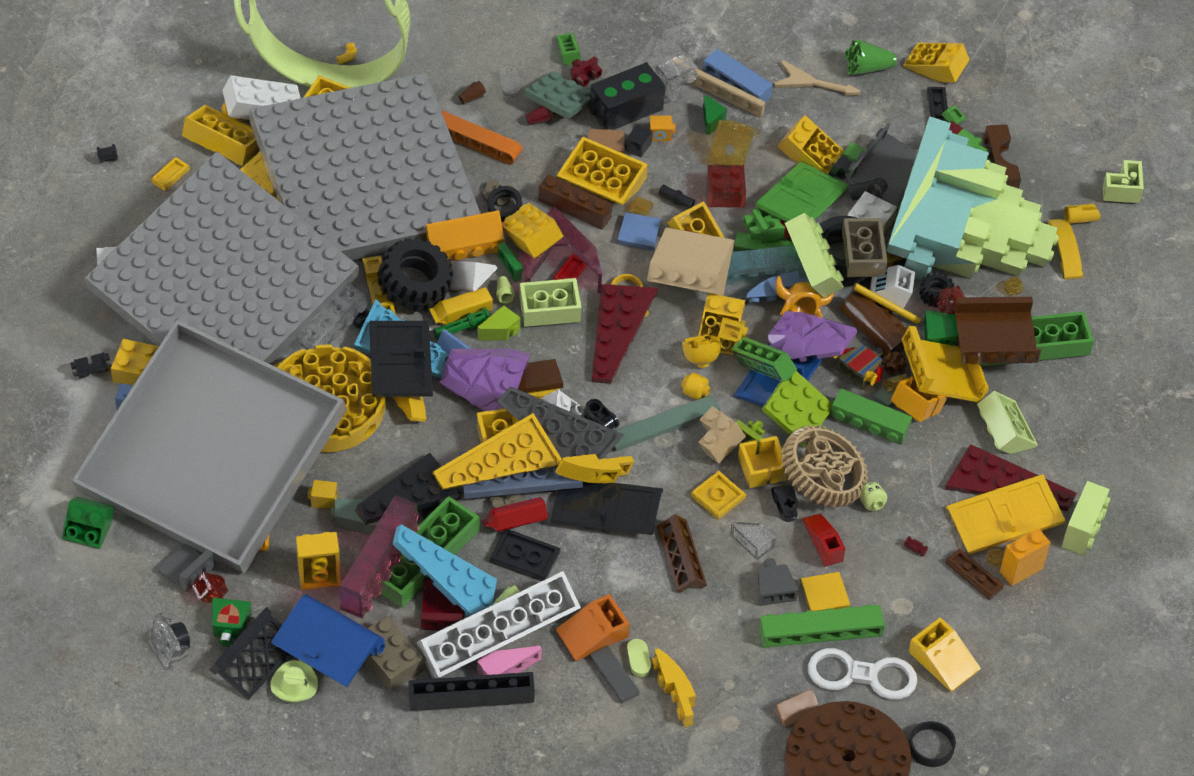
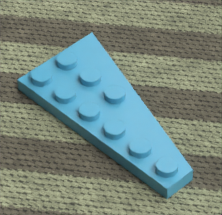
[393,525,497,617]

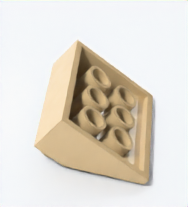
[647,228,735,296]

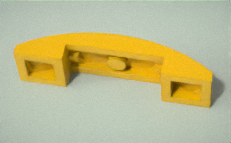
[1047,219,1083,280]
[362,256,396,316]

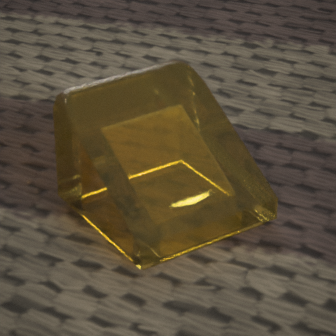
[882,374,907,392]

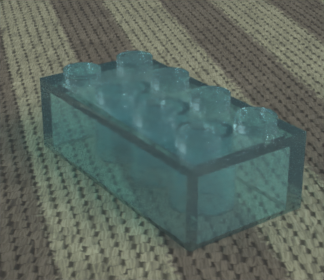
[727,245,800,279]

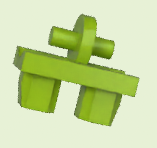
[736,420,765,452]

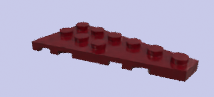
[945,444,1077,511]

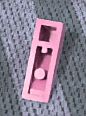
[477,646,542,675]

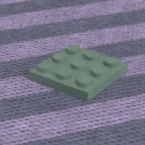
[523,71,590,119]

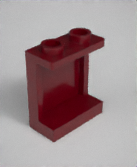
[421,578,463,631]

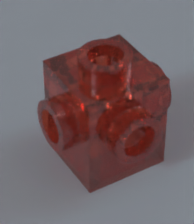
[936,285,965,315]
[191,572,229,603]

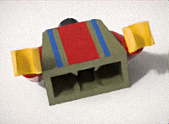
[833,345,883,390]

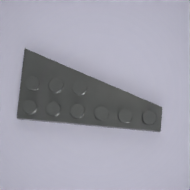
[497,386,624,460]

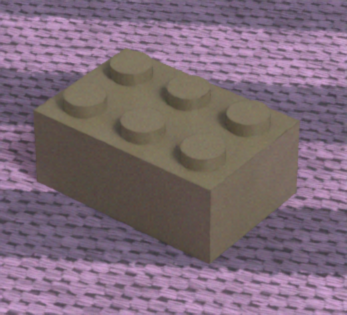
[842,218,887,277]
[365,616,424,692]

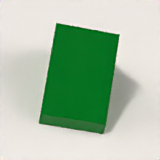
[703,96,727,135]

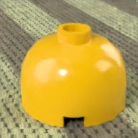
[682,336,721,368]

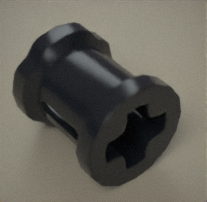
[96,144,118,163]

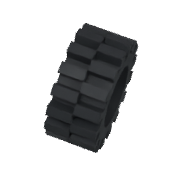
[919,272,955,308]

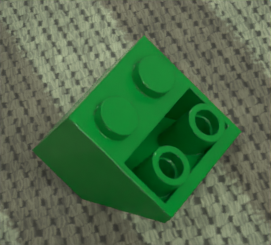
[62,496,115,549]

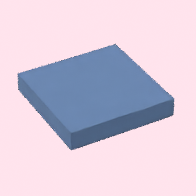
[617,212,661,251]

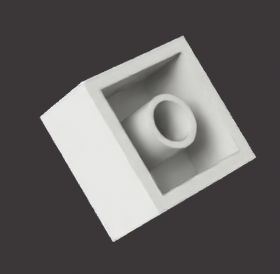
[847,191,897,235]

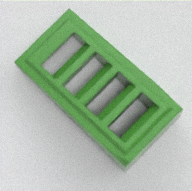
[556,33,581,66]

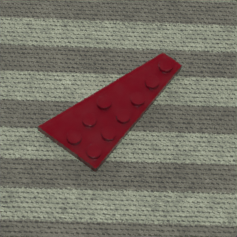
[592,284,658,384]

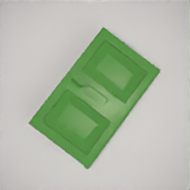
[755,161,849,222]

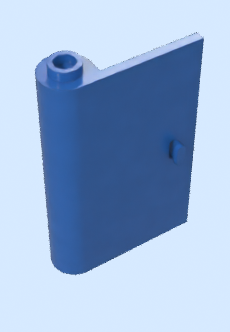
[271,594,385,687]

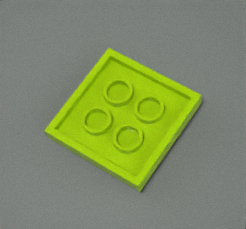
[761,371,833,447]

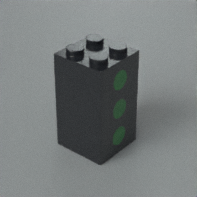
[588,62,665,130]

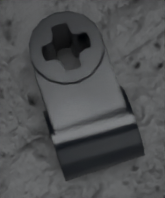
[584,399,619,429]
[771,483,798,522]

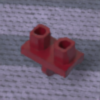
[570,56,602,87]

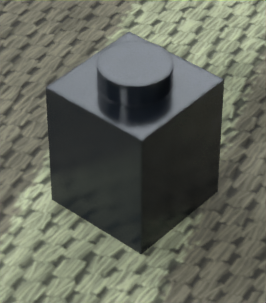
[626,125,653,157]

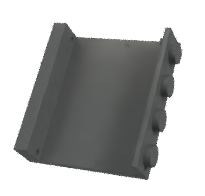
[848,123,917,211]

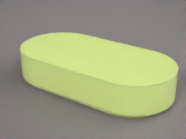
[627,639,651,677]

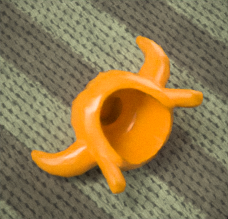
[775,276,834,317]

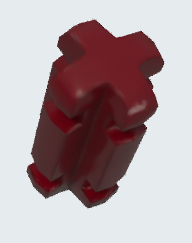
[904,536,928,556]

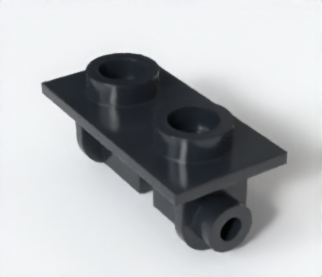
[70,352,112,378]

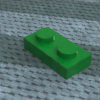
[498,242,524,282]

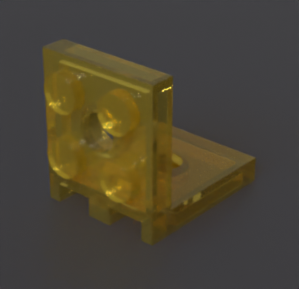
[707,119,761,173]

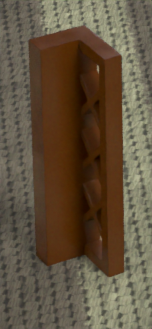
[657,514,707,593]

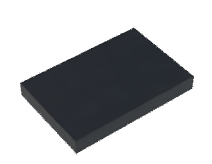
[490,529,561,581]

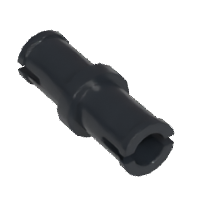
[658,184,696,209]

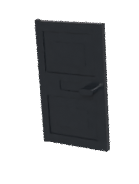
[369,320,433,397]
[550,482,663,535]

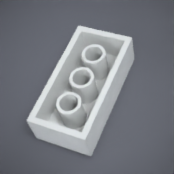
[223,75,300,120]

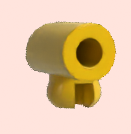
[336,42,357,65]

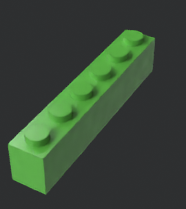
[759,605,885,648]

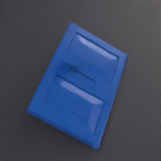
[734,343,824,406]

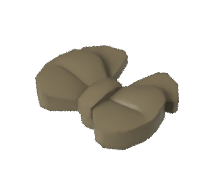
[483,179,513,206]
[490,494,523,508]

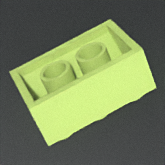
[977,391,1038,454]

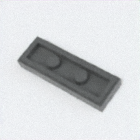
[590,645,640,704]

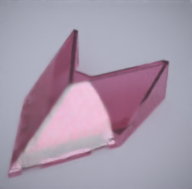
[521,206,602,293]

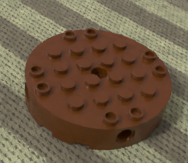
[783,701,911,776]

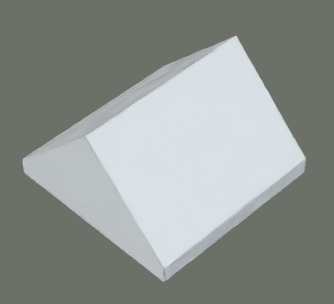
[449,261,497,292]

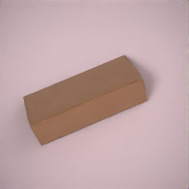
[588,129,625,153]
[775,689,819,728]

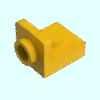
[718,317,748,343]

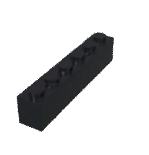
[408,672,535,711]

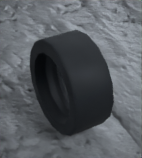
[487,186,523,222]

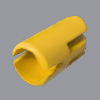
[1064,203,1101,224]

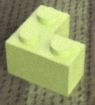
[1103,160,1144,203]

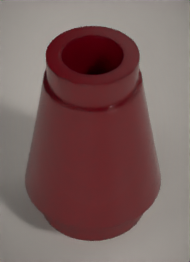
[525,105,553,125]

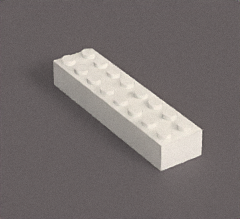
[415,571,581,679]

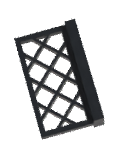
[210,607,290,700]

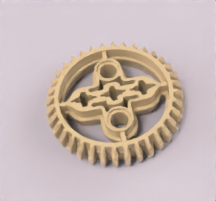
[781,424,868,508]

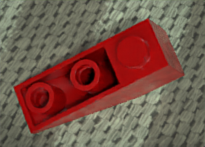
[802,513,846,567]

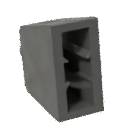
[757,558,798,606]

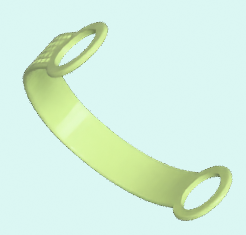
[234,0,410,88]

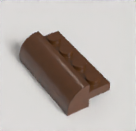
[839,291,907,356]

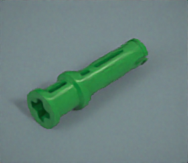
[433,307,490,340]

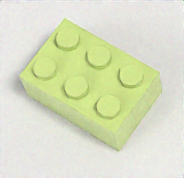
[519,278,581,327]
[1062,481,1111,556]

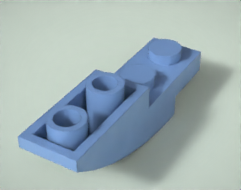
[742,271,810,304]

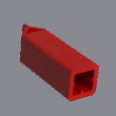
[481,497,548,531]

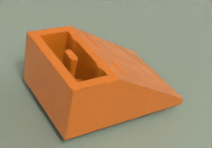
[556,594,630,661]

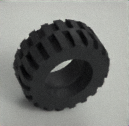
[378,238,453,312]

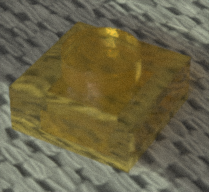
[629,196,653,216]

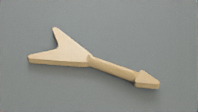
[774,60,860,96]

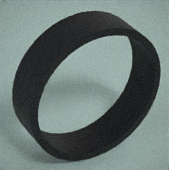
[909,721,956,767]

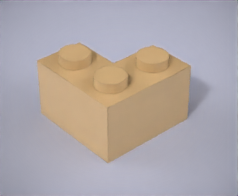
[698,406,746,464]

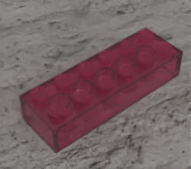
[339,495,419,618]

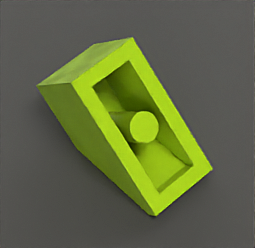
[478,305,521,341]

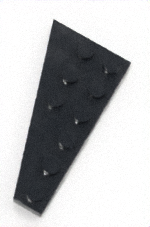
[355,453,462,525]

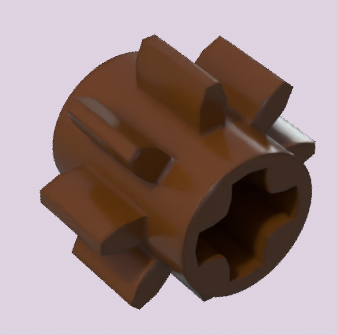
[882,352,907,375]

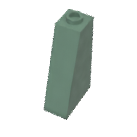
[331,499,407,541]

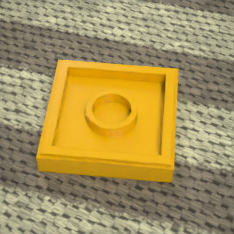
[690,471,747,520]
[800,572,850,611]

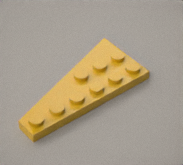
[432,413,561,490]

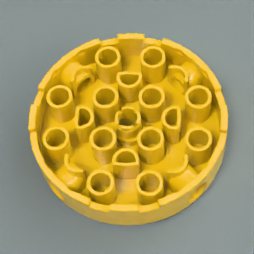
[277,345,386,452]

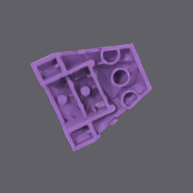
[768,311,857,362]
[440,349,530,412]

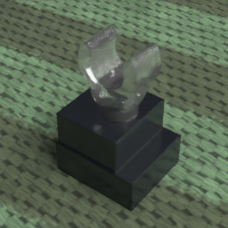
[828,154,855,184]

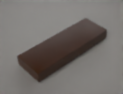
[945,548,1004,600]

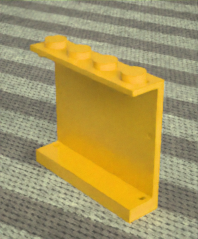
[901,326,989,402]

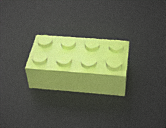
[785,213,844,298]

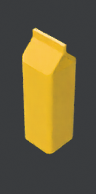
[429,287,493,325]

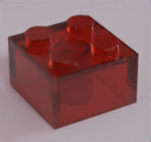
[706,165,746,208]

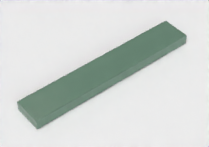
[613,395,720,452]

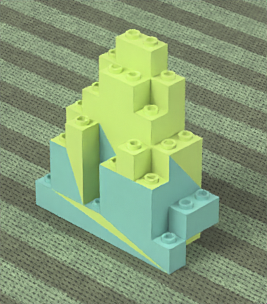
[886,116,1059,280]

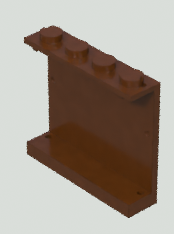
[954,297,1041,364]

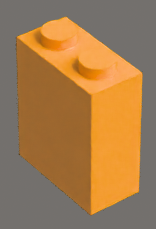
[1000,528,1051,586]

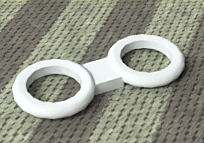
[808,648,917,700]

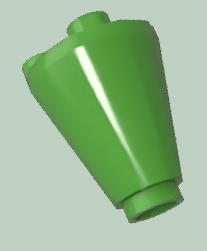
[845,39,897,75]

